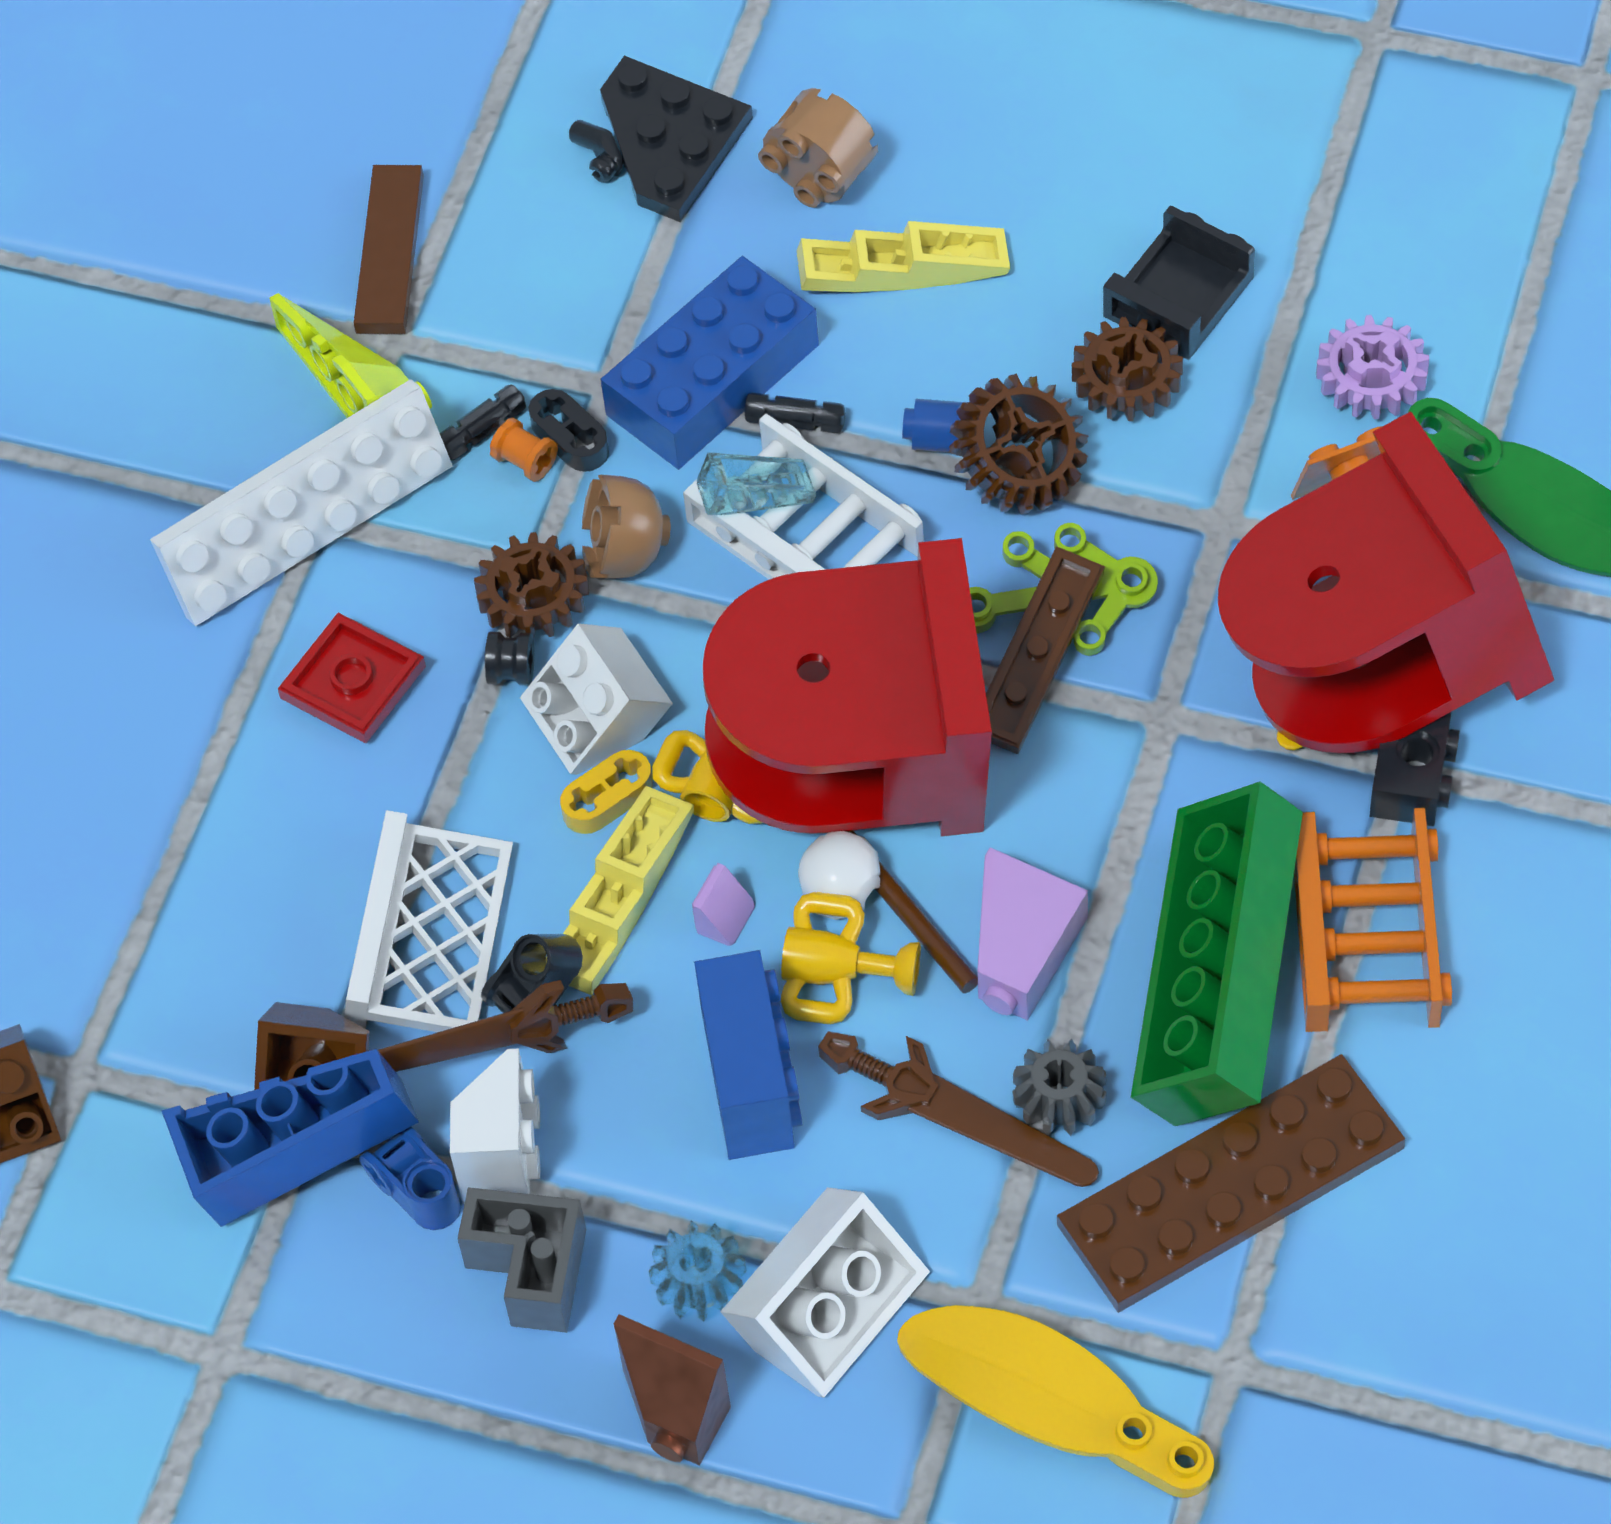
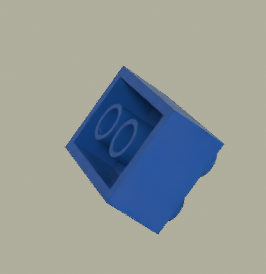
[694,950,803,1160]

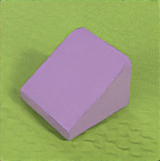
[692,863,755,946]

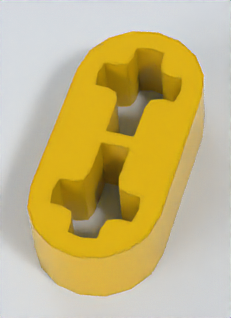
[560,750,653,834]

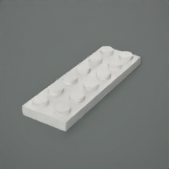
[150,379,453,627]

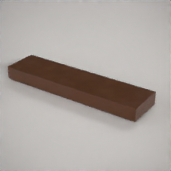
[354,165,424,334]
[986,546,1105,754]

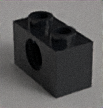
[1369,712,1460,826]

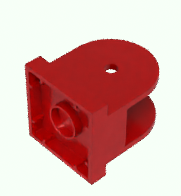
[1218,411,1555,753]
[703,538,992,836]

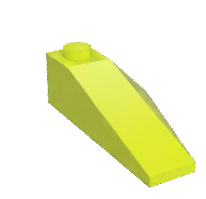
[269,293,432,418]

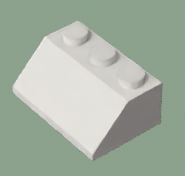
[720,1187,930,1398]

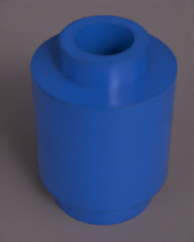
[902,398,963,452]

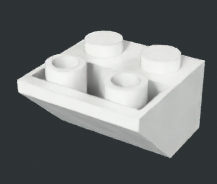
[520,624,673,775]
[450,1048,540,1204]

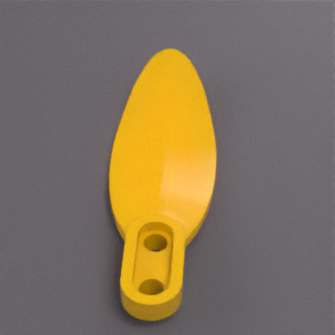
[897,1305,1214,1498]

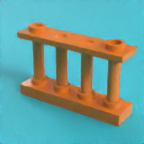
[1294,808,1452,1032]

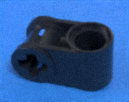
[481,934,583,1013]

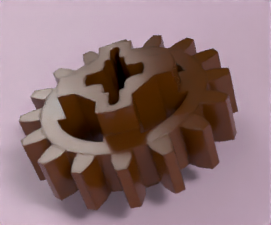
[1071,317,1183,421]
[474,532,589,638]

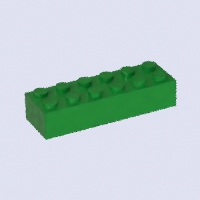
[1130,781,1303,1126]

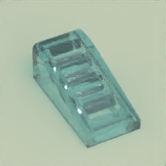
[697,453,816,515]

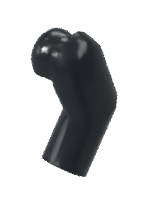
[569,120,624,182]

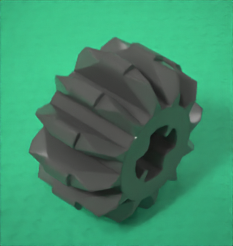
[1012,1039,1106,1136]

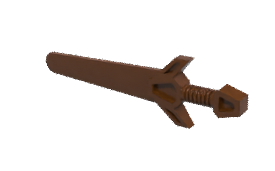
[378,980,633,1072]
[818,1031,1099,1187]

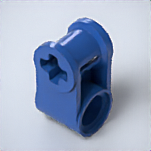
[359,1127,461,1230]

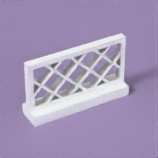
[345,810,513,1032]

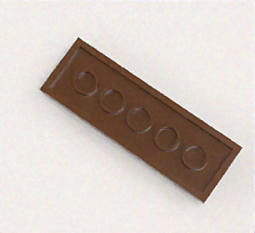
[1057,1054,1405,1313]

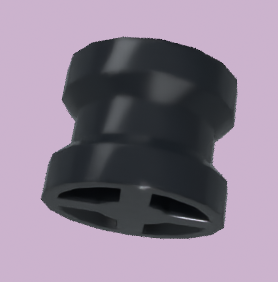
[485,632,534,686]

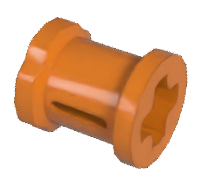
[490,418,558,482]

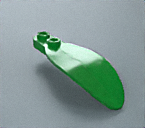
[1408,398,1611,577]

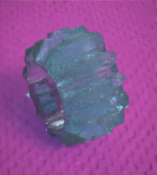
[649,1220,747,1322]

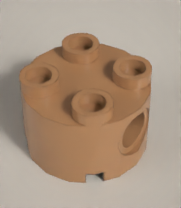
[758,88,878,208]

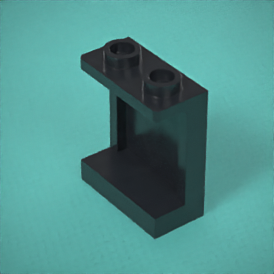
[1103,205,1255,360]

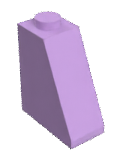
[977,847,1088,1021]

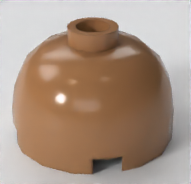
[582,475,671,579]

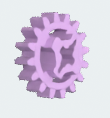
[1316,315,1429,419]

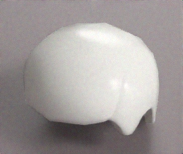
[798,831,880,920]

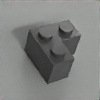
[457,1187,586,1333]

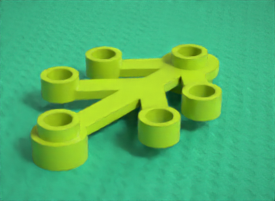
[970,523,1158,656]

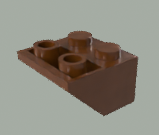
[0,1024,62,1163]

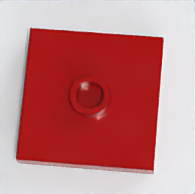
[278,612,426,744]

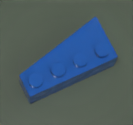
[162,1049,419,1227]

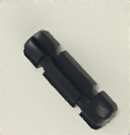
[440,384,526,460]
[744,393,845,433]

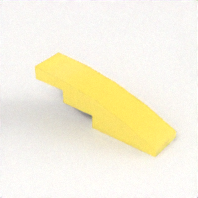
[796,221,1010,292]
[546,786,694,995]

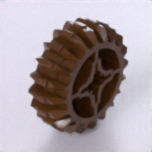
[948,373,1089,514]

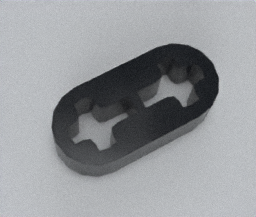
[528,389,609,472]

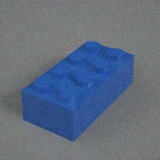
[600,255,819,470]

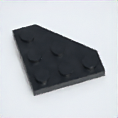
[600,55,753,223]

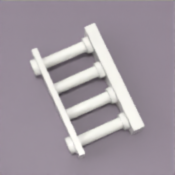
[683,414,924,579]

